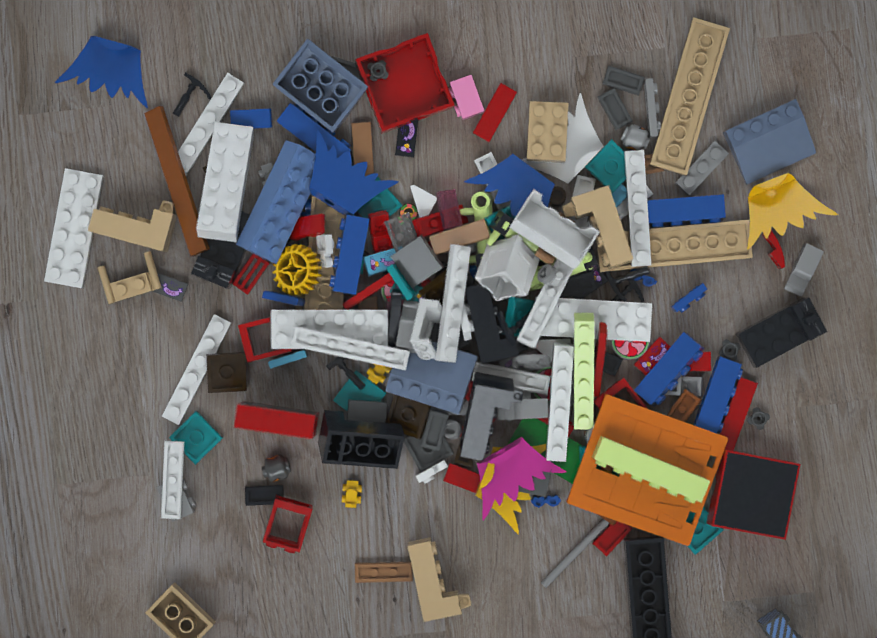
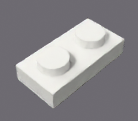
[461,303,474,341]

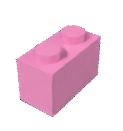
[448,75,484,120]

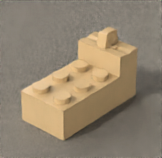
[562,185,633,269]
[88,200,177,252]
[408,537,471,622]

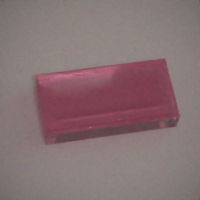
[436,189,463,230]

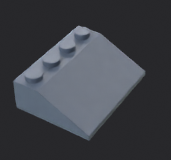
[272,38,368,132]
[723,99,816,185]
[385,341,478,415]

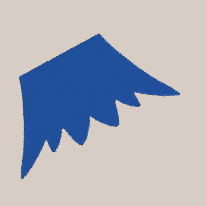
[55,36,148,109]
[309,129,399,215]
[464,154,555,217]

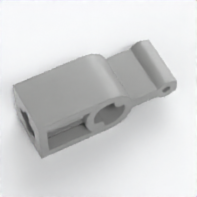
[784,243,824,297]
[396,300,419,353]
[498,398,549,420]

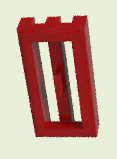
[232,254,270,295]

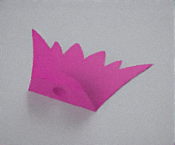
[477,437,566,521]

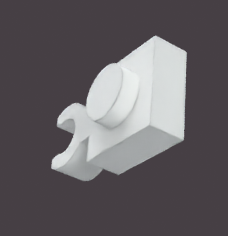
[316,234,334,268]
[416,460,448,484]

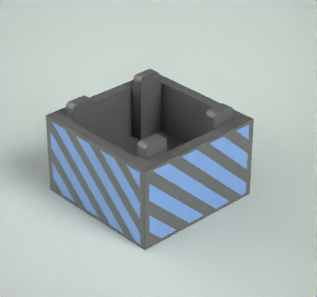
[757,608,802,638]

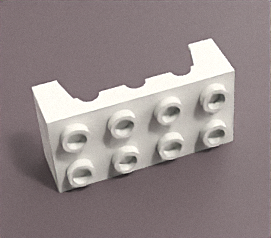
[509,189,600,269]

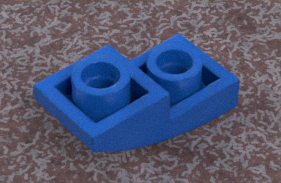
[230,108,272,129]

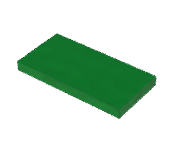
[507,418,583,484]

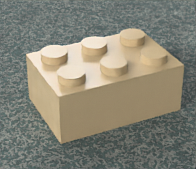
[527,101,568,163]
[145,582,216,638]

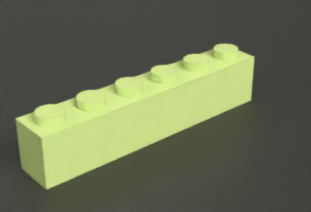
[573,313,594,429]
[592,436,710,504]

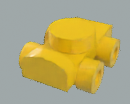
[366,363,392,384]
[342,480,362,508]

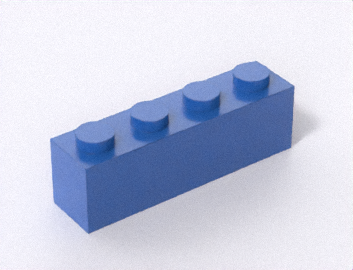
[277,103,352,158]
[647,194,726,227]
[329,215,370,295]
[634,332,705,407]
[693,356,743,434]

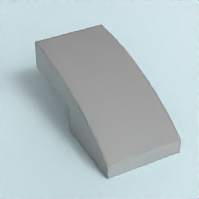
[665,376,703,396]

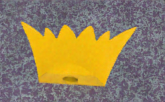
[747,173,839,250]
[475,444,546,534]

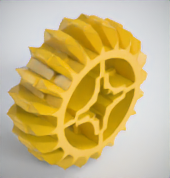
[272,244,322,296]

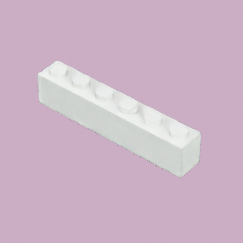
[546,342,574,462]

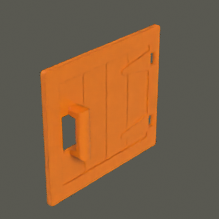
[567,394,728,546]

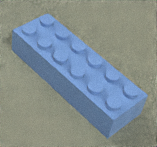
[236,140,316,264]

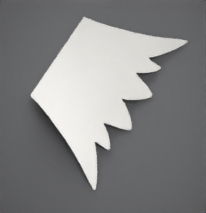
[521,93,604,184]

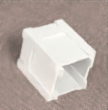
[475,235,540,301]

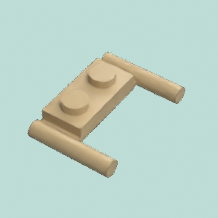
[98,251,162,304]

